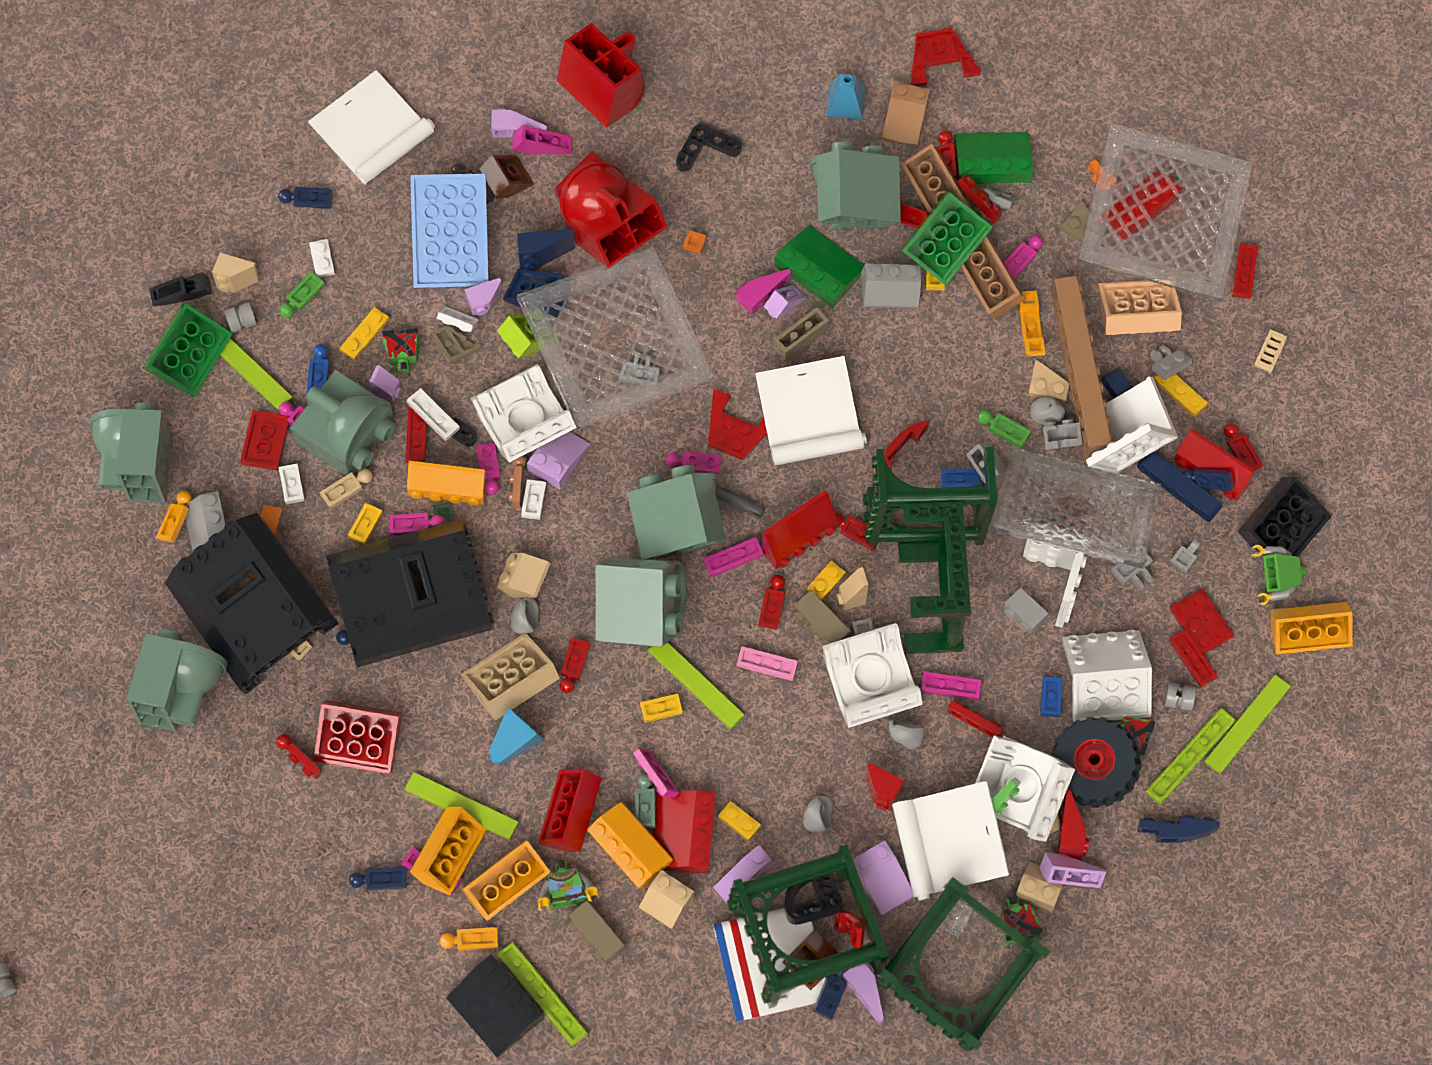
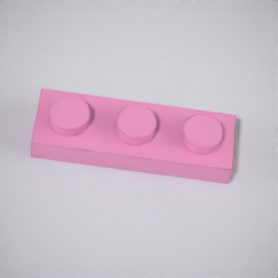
[736,646,798,681]

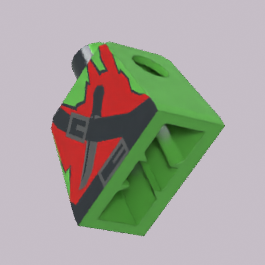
[382,328,419,374]
[1121,716,1156,761]
[1001,896,1043,946]

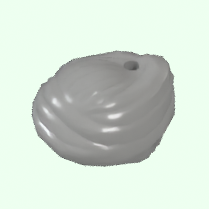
[1030,396,1065,425]
[510,597,539,634]
[888,719,925,751]
[803,796,833,832]

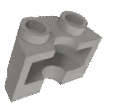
[1043,419,1082,450]

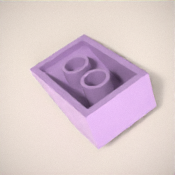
[527,432,591,490]
[853,841,913,916]

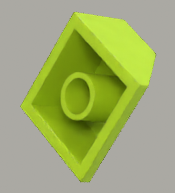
[497,312,554,358]

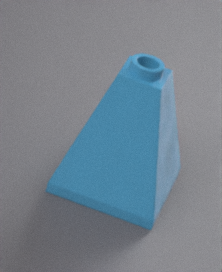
[826,74,866,120]
[488,708,544,765]

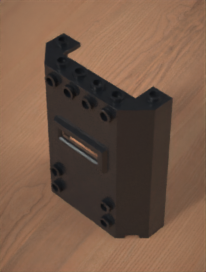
[165,513,339,694]
[326,519,494,667]

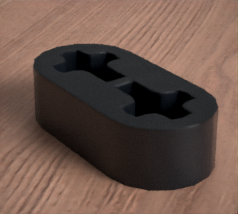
[451,417,477,447]

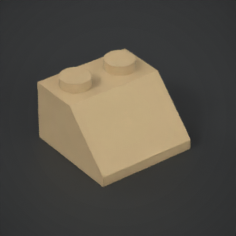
[212,253,260,293]
[497,553,551,598]
[1016,861,1063,912]
[639,870,694,929]

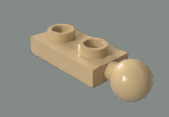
[319,468,373,510]

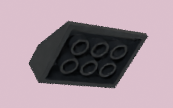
[1238,476,1331,557]
[446,954,544,1058]

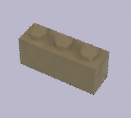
[773,307,829,362]
[793,591,850,646]
[568,901,625,965]

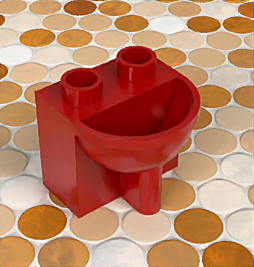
[557,23,645,128]
[559,160,668,269]

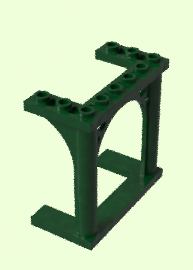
[862,447,998,547]
[898,501,971,654]
[727,845,889,1009]
[876,877,1051,1052]

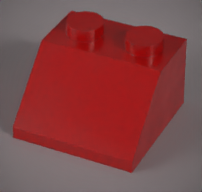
[866,762,904,811]

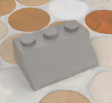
[861,264,921,308]
[185,491,226,551]

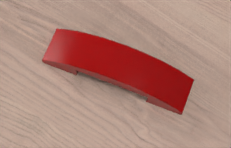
[884,420,929,470]
[833,909,865,948]

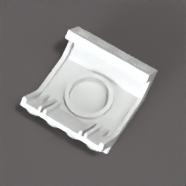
[471,364,576,462]
[822,623,923,728]
[975,736,1075,842]

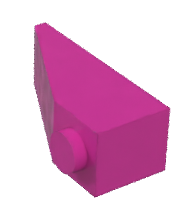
[513,125,572,154]
[736,269,792,315]

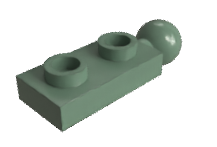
[635,773,656,829]

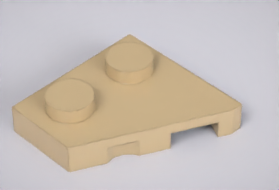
[1028,360,1069,403]

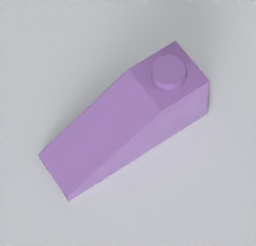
[491,108,547,137]
[713,845,772,902]
[1039,852,1106,888]
[842,963,884,1025]

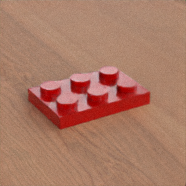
[240,410,290,471]
[1170,588,1234,655]

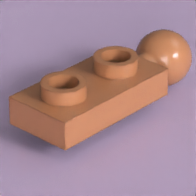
[509,455,527,509]

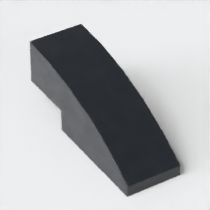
[149,272,212,306]

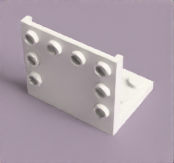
[1086,376,1178,473]
[1023,523,1088,628]
[1062,630,1152,722]

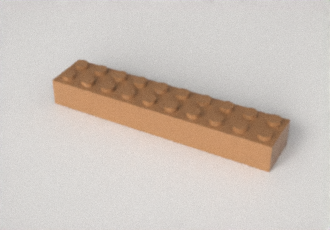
[901,144,1026,319]
[1051,276,1114,463]

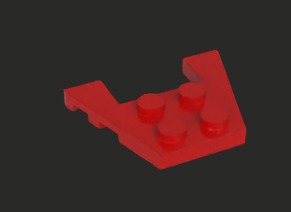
[911,28,981,87]
[708,389,767,460]

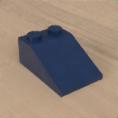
[517,229,575,270]
[503,269,573,318]

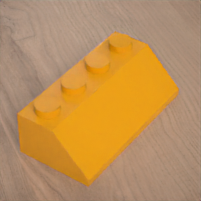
[407,461,487,506]
[1270,602,1353,654]
[587,802,674,888]
[410,806,487,895]
[461,840,550,921]

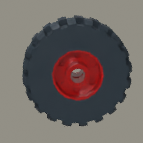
[1051,717,1142,808]

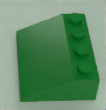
[955,132,1033,184]
[901,191,993,286]
[775,226,864,308]
[142,303,233,397]

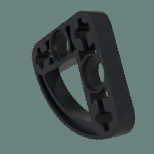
[785,874,843,925]

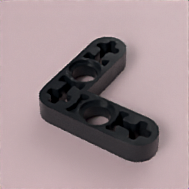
[676,124,742,172]

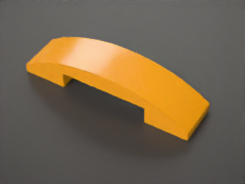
[1019,290,1045,356]

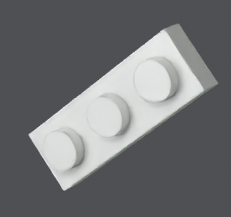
[407,388,460,441]

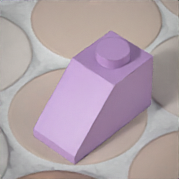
[465,278,502,316]
[764,285,806,319]
[369,365,402,403]

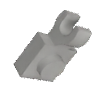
[984,187,1016,209]
[1170,539,1201,574]

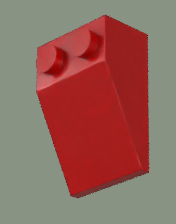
[1057,790,1089,861]

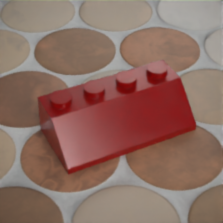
[1100,172,1182,242]
[1174,429,1255,502]
[538,769,602,852]

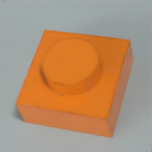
[683,230,706,255]

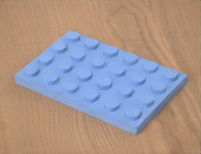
[411,174,489,288]

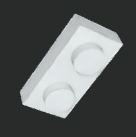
[309,239,335,278]
[437,306,479,332]
[279,464,305,505]
[521,479,546,520]

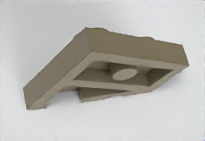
[1061,201,1102,249]
[430,325,481,365]

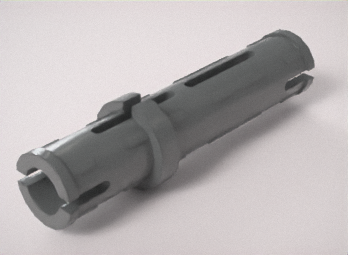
[716,484,765,519]

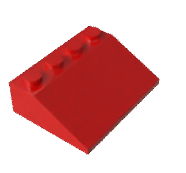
[762,490,838,569]
[314,700,402,774]
[653,790,716,874]

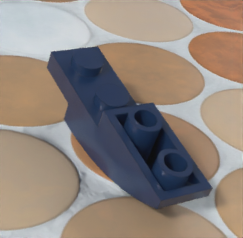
[1137,815,1220,843]

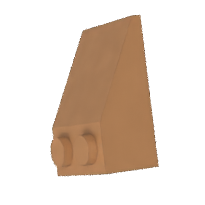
[882,82,930,147]

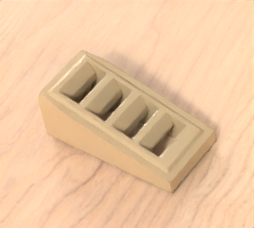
[1254,330,1287,373]

